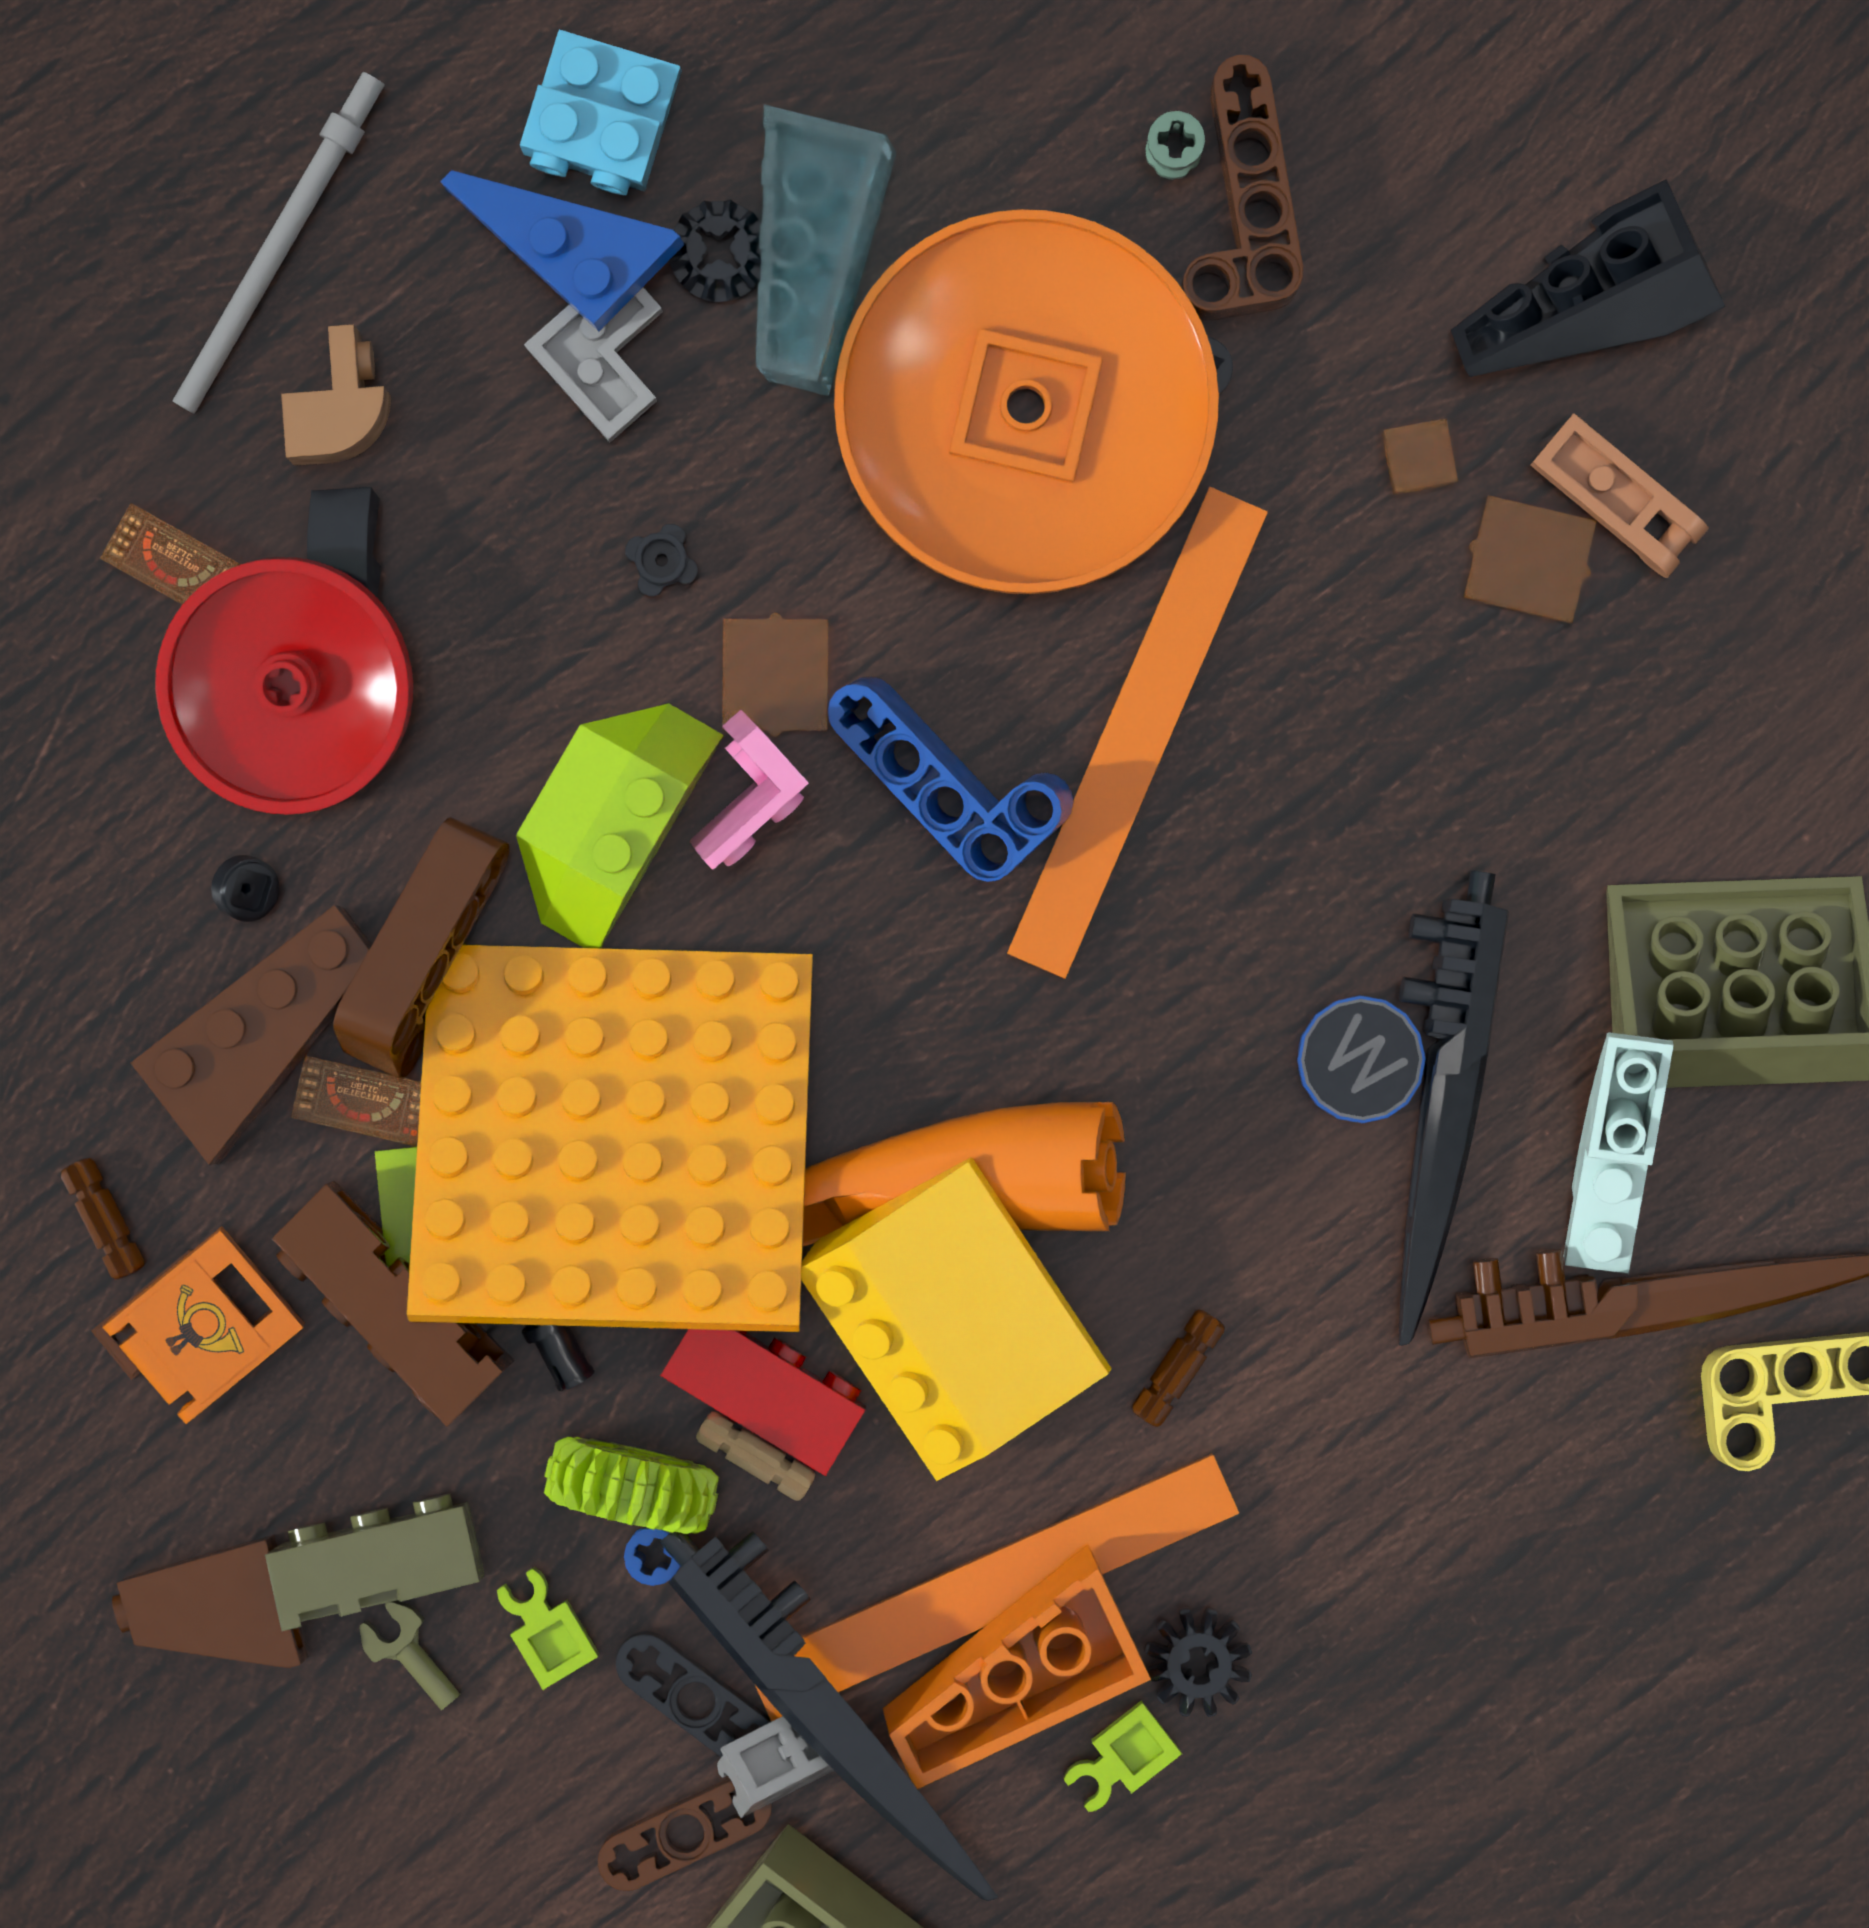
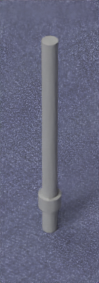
[172,72,385,414]

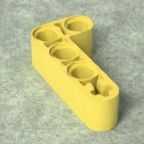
[1701,1332,1869,1471]

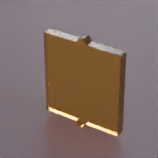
[1463,495,1596,624]
[722,613,828,737]

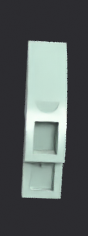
[1563,1032,1674,1274]

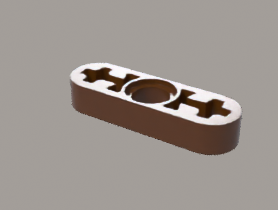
[598,1778,773,1891]

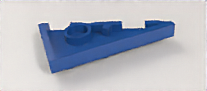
[440,170,685,332]

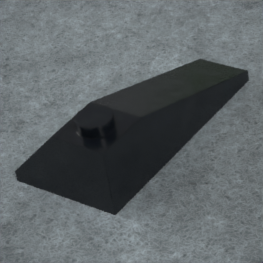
[1451,179,1726,377]

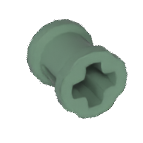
[1145,111,1205,180]

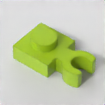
[497,1567,600,1690]
[1063,1700,1182,1812]

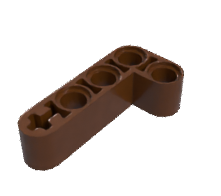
[1181,55,1303,321]
[333,817,510,1080]

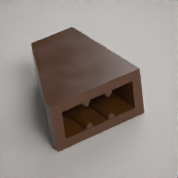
[112,1535,309,1668]

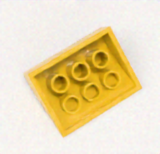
[801,1157,1112,1481]

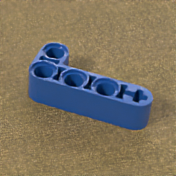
[828,676,1074,882]

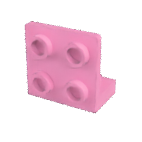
[690,710,809,869]

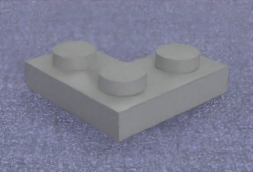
[524,287,663,443]

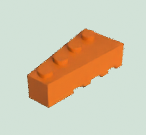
[882,1545,1151,1789]

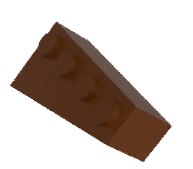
[131,905,372,1165]
[272,1181,515,1427]

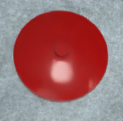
[155,557,413,815]

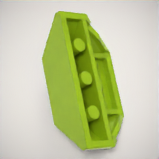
[516,703,724,949]

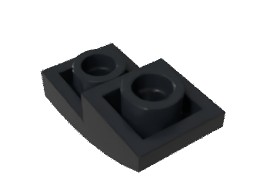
[307,487,381,597]

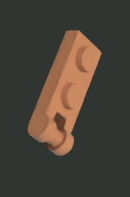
[1530,413,1709,578]

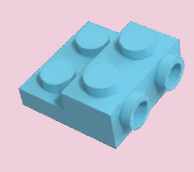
[520,29,682,195]

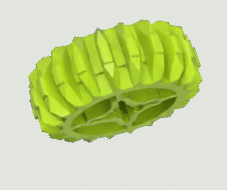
[544,1437,719,1534]

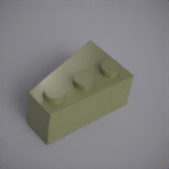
[265,1494,485,1631]

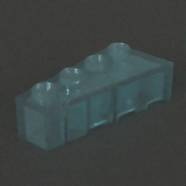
[756,104,896,396]

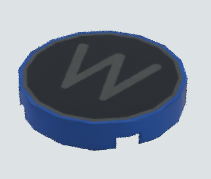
[1297,996,1426,1123]

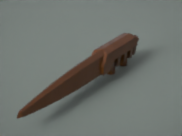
[1428,1249,1869,1359]

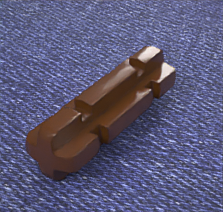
[61,1158,144,1280]
[1132,1309,1225,1427]

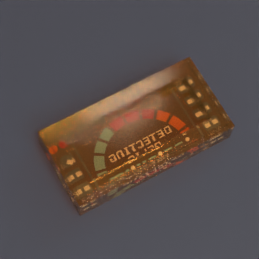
[100,503,241,605]
[291,1056,421,1146]

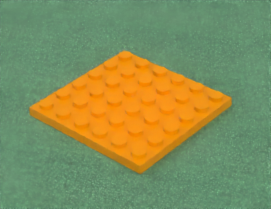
[407,945,813,1332]

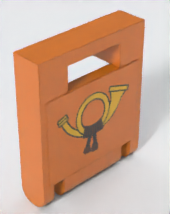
[102,1226,304,1424]

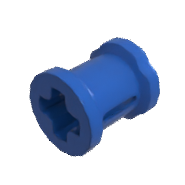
[624,1527,680,1586]

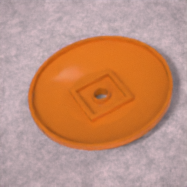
[834,209,1219,594]

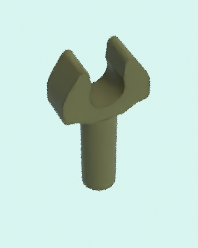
[360,1600,460,1711]

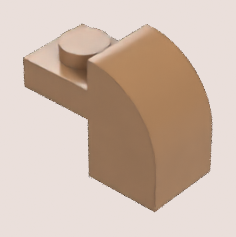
[281,324,391,466]

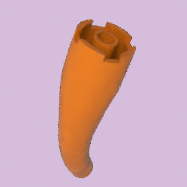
[650,1102,1126,1329]

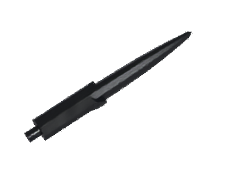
[1399,871,1509,1346]
[660,1531,998,1901]

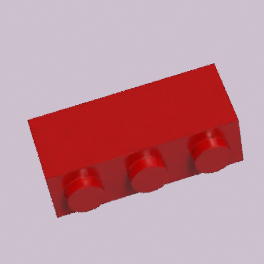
[660,1329,867,1476]

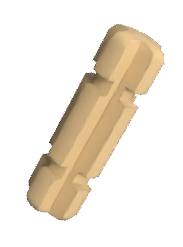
[696,1411,815,1501]

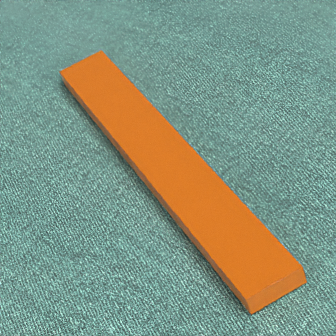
[1007,487,1268,979]
[755,1454,1239,1722]

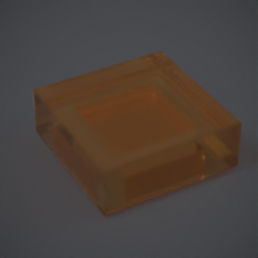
[1382,418,1458,495]

